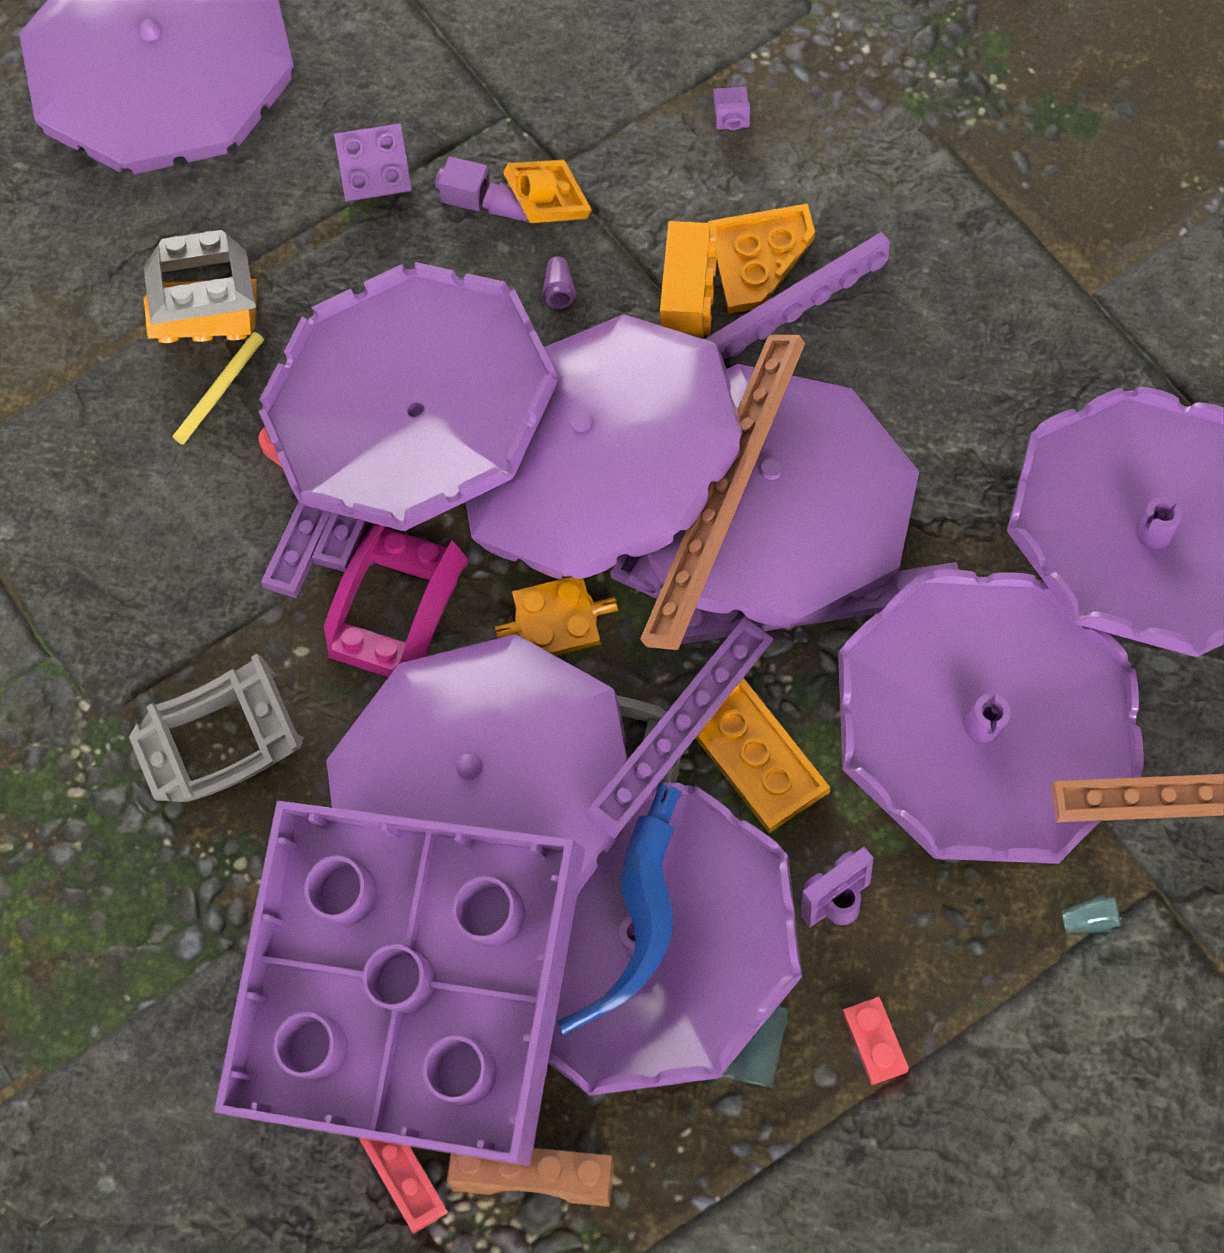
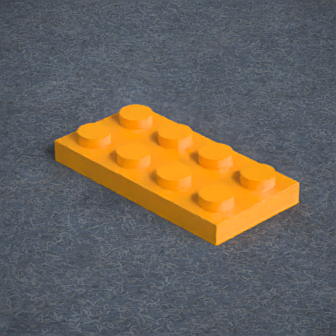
[695,678,830,834]

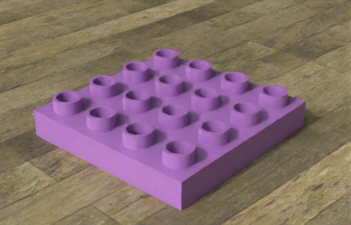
[214,801,585,1167]

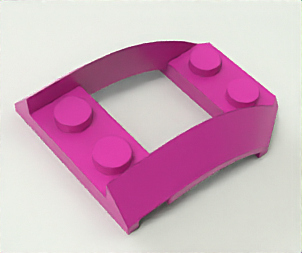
[324,524,468,677]

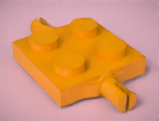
[495,576,618,656]

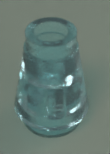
[1061,894,1121,933]

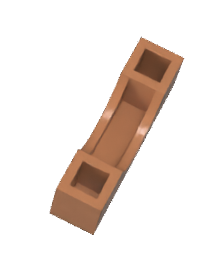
[447,1148,614,1207]

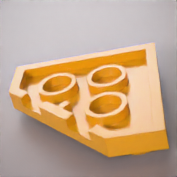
[708,204,815,314]

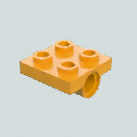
[503,160,592,223]

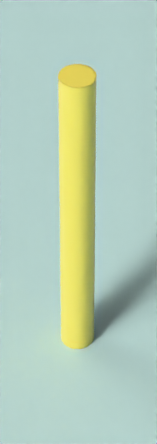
[173,332,264,445]

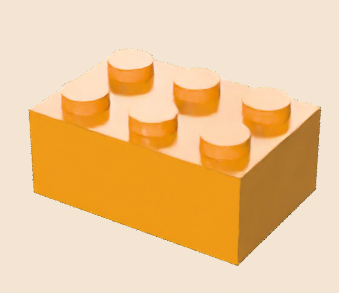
[660,221,717,339]

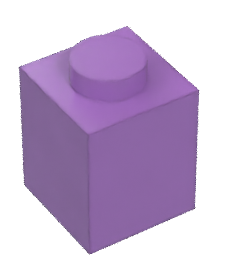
[435,157,490,211]

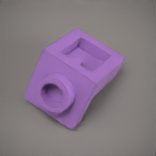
[713,87,750,130]

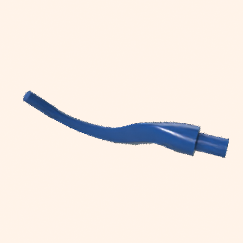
[557,783,682,1035]

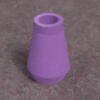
[482,182,529,222]
[542,257,576,309]

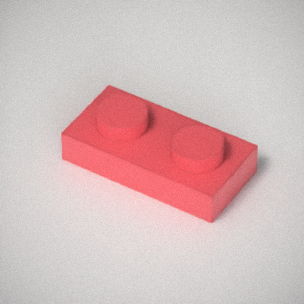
[843,997,909,1085]

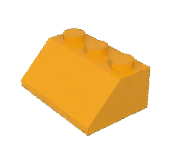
[144,278,257,343]

